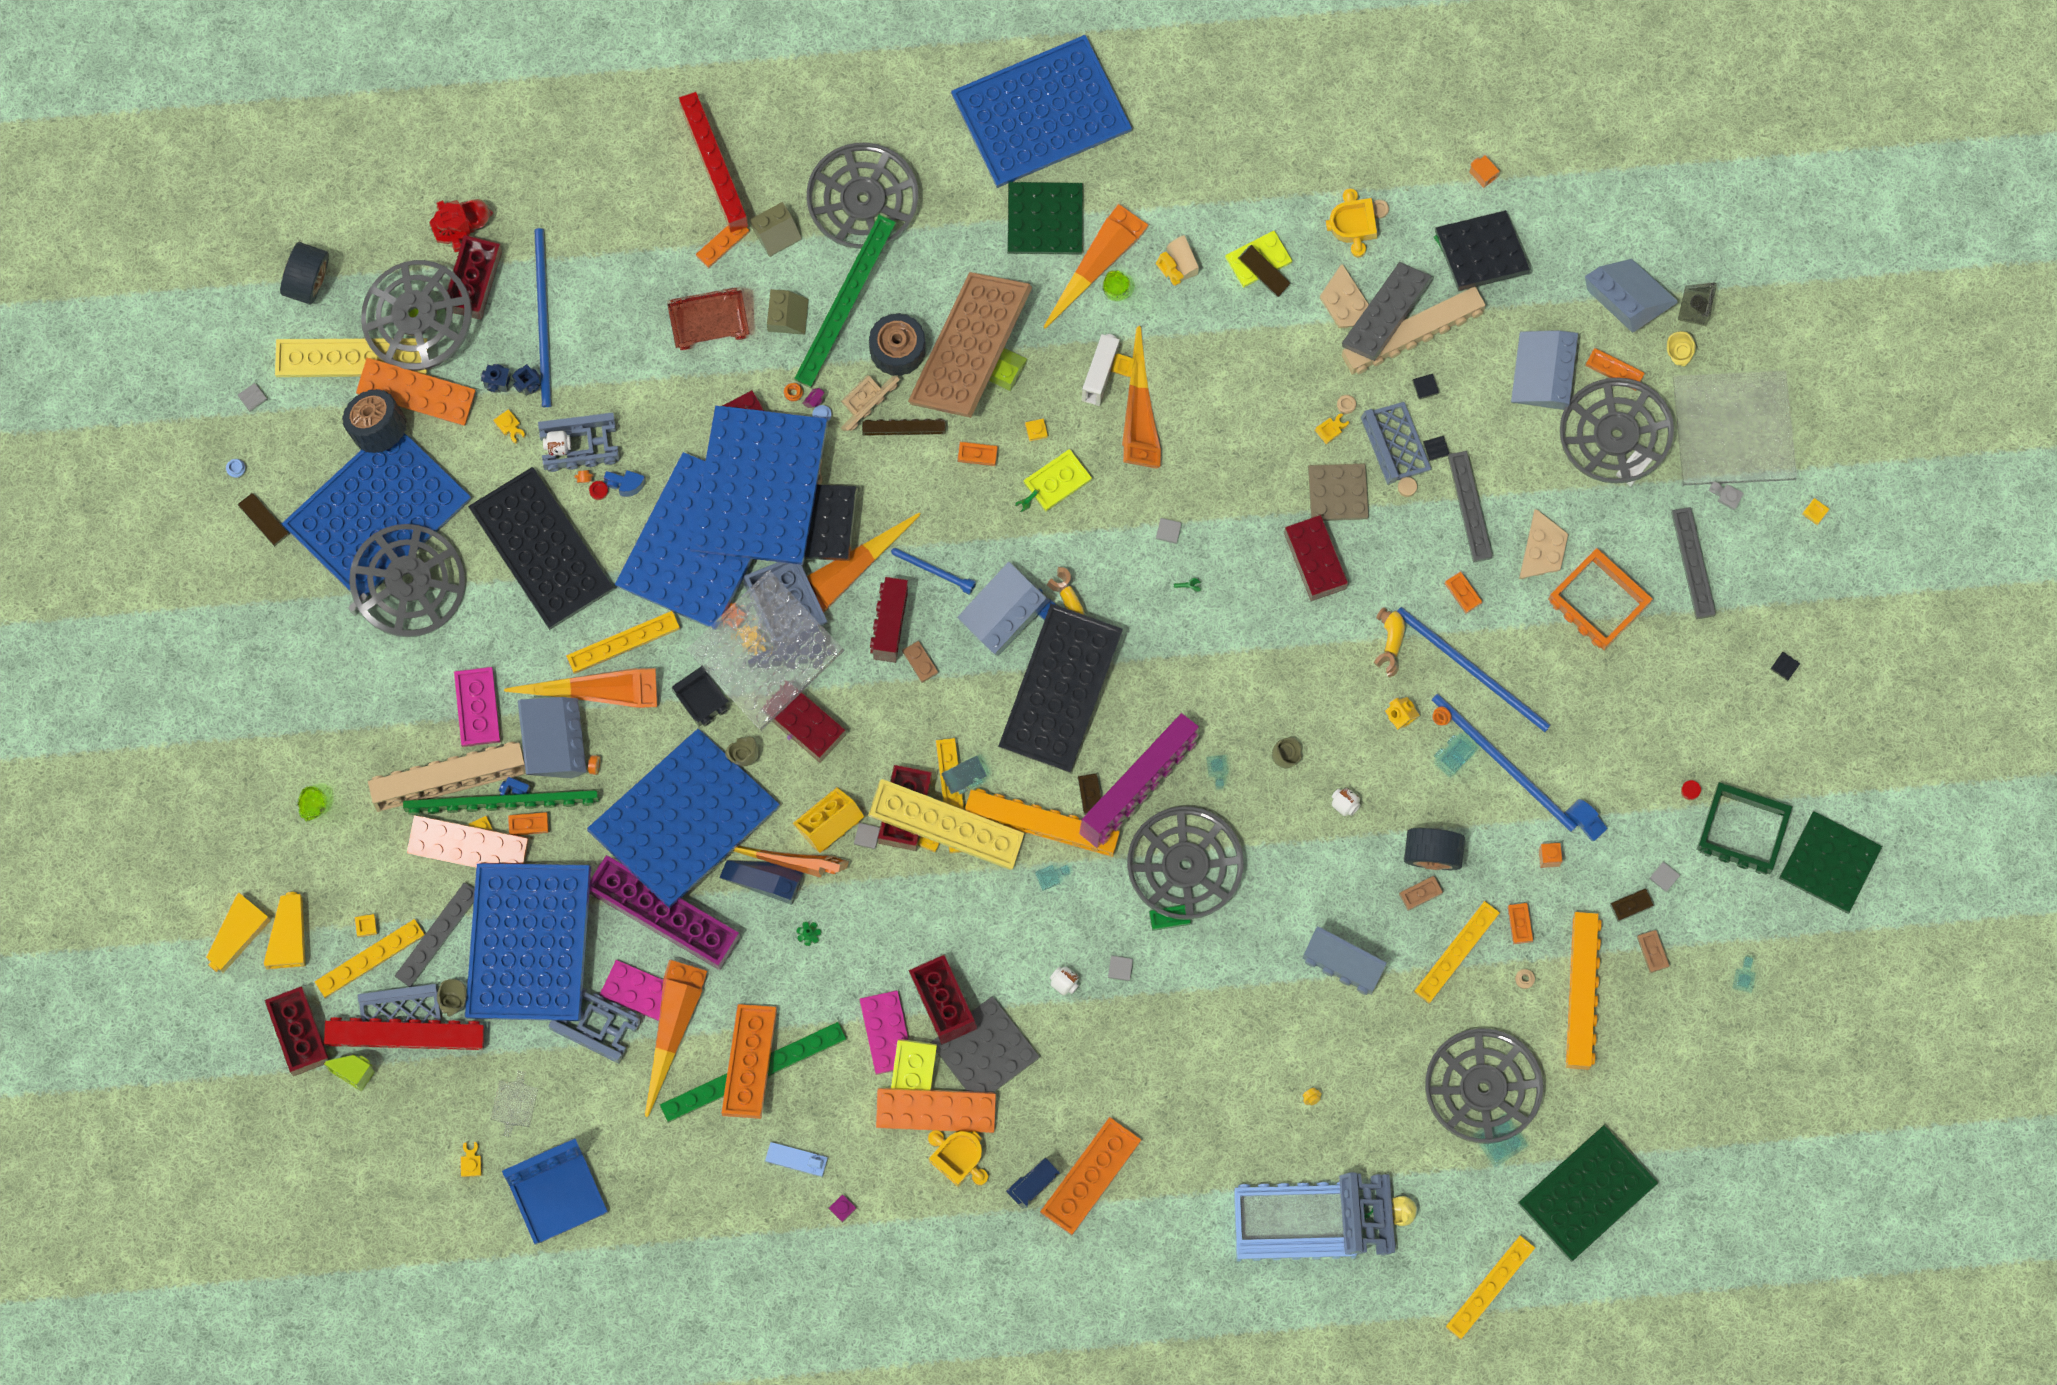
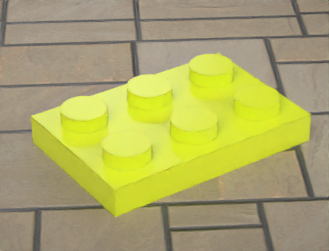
[1225,231,1292,288]
[1023,449,1092,512]
[891,1039,937,1090]

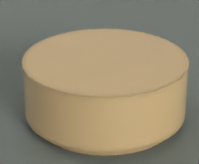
[1372,200,1389,219]
[1337,395,1356,414]
[1398,477,1417,497]

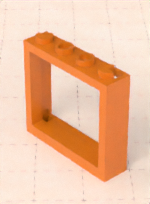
[1548,548,1653,651]

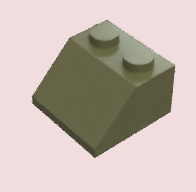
[750,202,802,257]
[767,289,809,335]

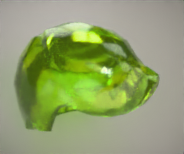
[1102,270,1131,302]
[297,786,328,822]

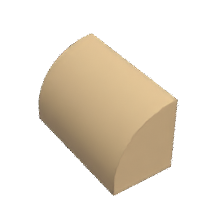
[1166,235,1199,281]

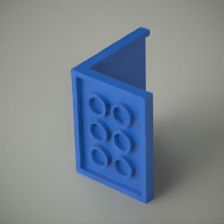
[502,1139,608,1245]

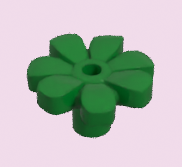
[796,921,821,946]

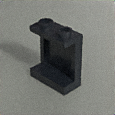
[672,665,730,727]

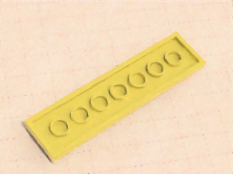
[275,338,428,377]
[868,779,1024,870]

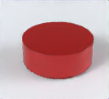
[589,481,608,500]
[1681,780,1701,800]

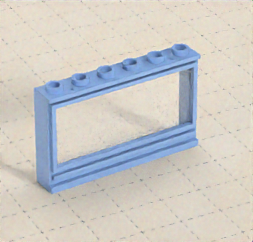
[1234,1182,1357,1261]

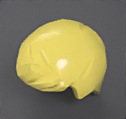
[1667,331,1696,367]
[1391,1196,1417,1226]

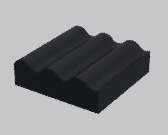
[1412,373,1439,400]
[1423,436,1449,461]
[1770,652,1800,681]

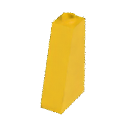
[264,892,306,969]
[206,893,270,973]

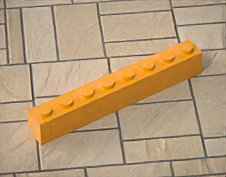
[965,789,1120,857]
[1566,912,1601,1070]

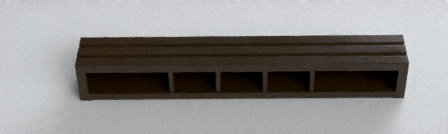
[862,418,945,436]

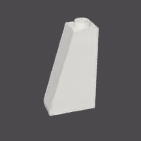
[1082,334,1120,406]

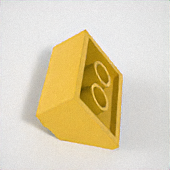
[792,787,864,853]

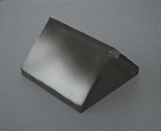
[1678,282,1717,327]

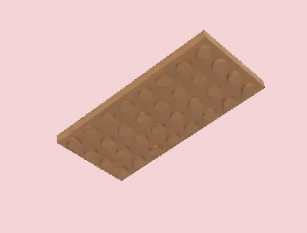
[908,272,1032,418]

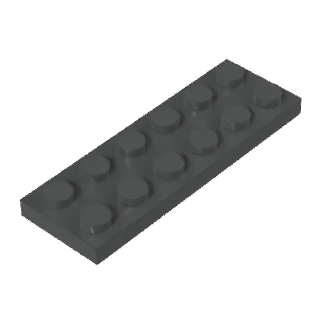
[1342,262,1432,361]

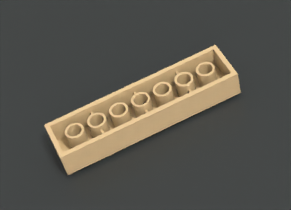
[368,742,526,812]

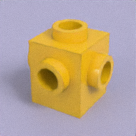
[1385,697,1420,730]

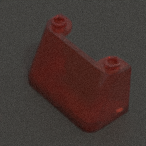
[667,287,750,350]

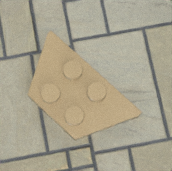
[1319,264,1369,328]
[1519,509,1568,579]

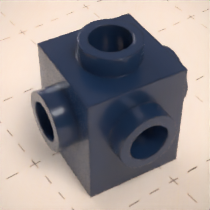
[481,364,511,393]
[512,364,541,396]

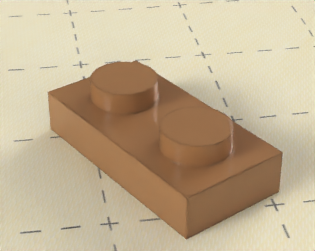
[902,641,938,683]
[1399,876,1443,911]
[1637,930,1669,973]

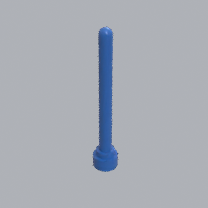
[891,548,976,595]

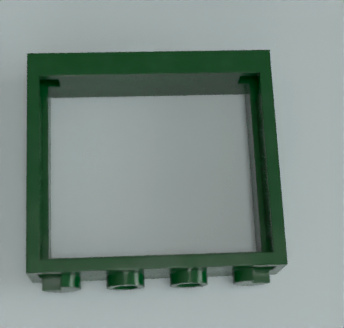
[1696,782,1793,875]

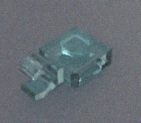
[1206,755,1228,790]
[1035,865,1070,891]
[1732,957,1756,993]

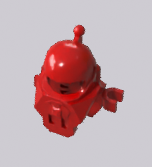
[429,199,493,253]

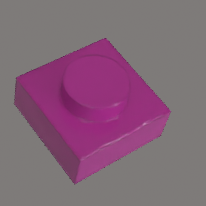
[802,388,825,408]
[828,1194,856,1223]

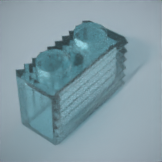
[1433,733,1478,779]
[941,755,987,794]

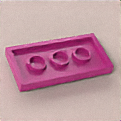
[454,667,500,747]
[599,960,663,1021]
[859,990,908,1075]

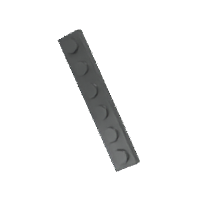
[1447,451,1492,563]
[1671,507,1716,620]
[395,882,475,987]

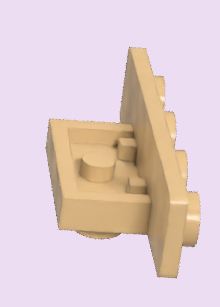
[841,375,900,431]

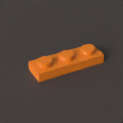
[696,226,750,268]
[1585,348,1645,391]

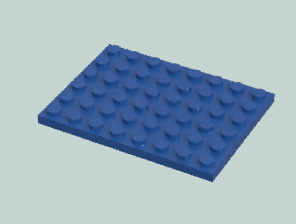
[951,35,1132,188]
[690,405,828,565]
[282,433,471,597]
[615,452,753,630]
[587,729,780,908]
[465,864,591,1021]

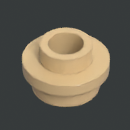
[1515,969,1535,989]

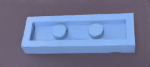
[765,1142,828,1177]

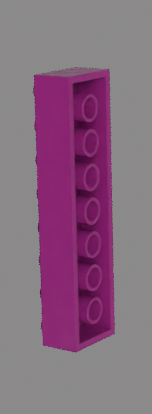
[1079,713,1199,848]
[589,855,740,971]

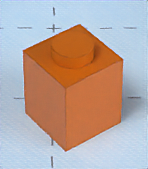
[1469,155,1500,188]
[1539,843,1562,868]

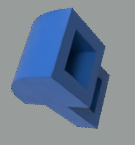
[604,470,646,497]
[1565,799,1608,841]

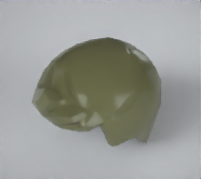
[725,736,759,766]
[1272,737,1302,769]
[437,979,467,1017]

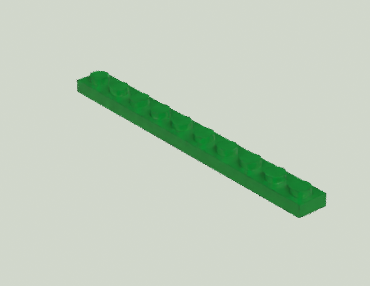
[794,214,896,388]
[403,790,599,815]
[659,1022,846,1123]

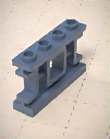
[538,413,620,472]
[548,988,641,1064]
[1339,1172,1396,1256]

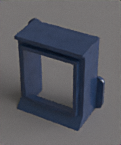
[1006,1157,1060,1209]

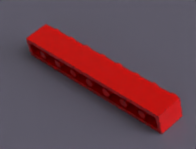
[679,92,748,232]
[324,1017,484,1050]

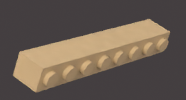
[1341,287,1486,375]

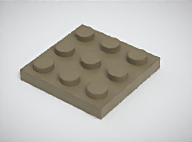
[1308,464,1368,521]

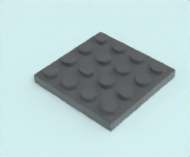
[930,996,1040,1093]

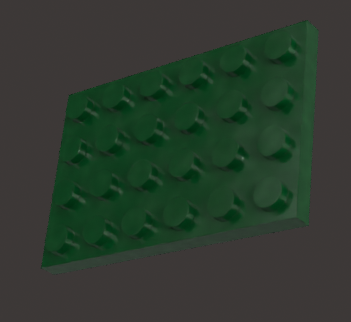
[1517,1125,1658,1262]

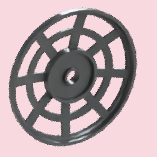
[807,143,918,249]
[361,260,472,371]
[1560,378,1674,484]
[349,524,465,637]
[1127,807,1243,920]
[1425,1028,1543,1144]

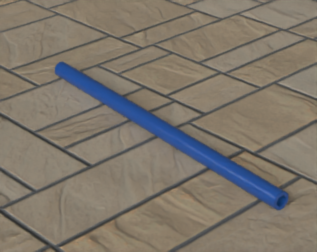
[534,228,551,408]
[1397,607,1551,732]
[1432,694,1577,832]

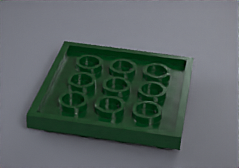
[1007,182,1083,255]
[1779,811,1883,914]

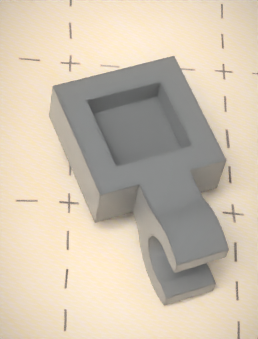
[1708,481,1744,510]

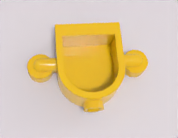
[1326,189,1377,258]
[928,1130,988,1187]

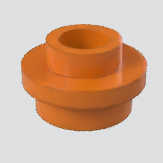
[784,383,803,402]
[574,470,594,483]
[1432,707,1451,725]

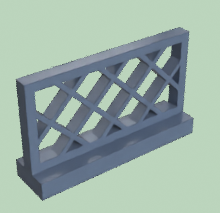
[1361,402,1431,485]
[357,984,441,1023]

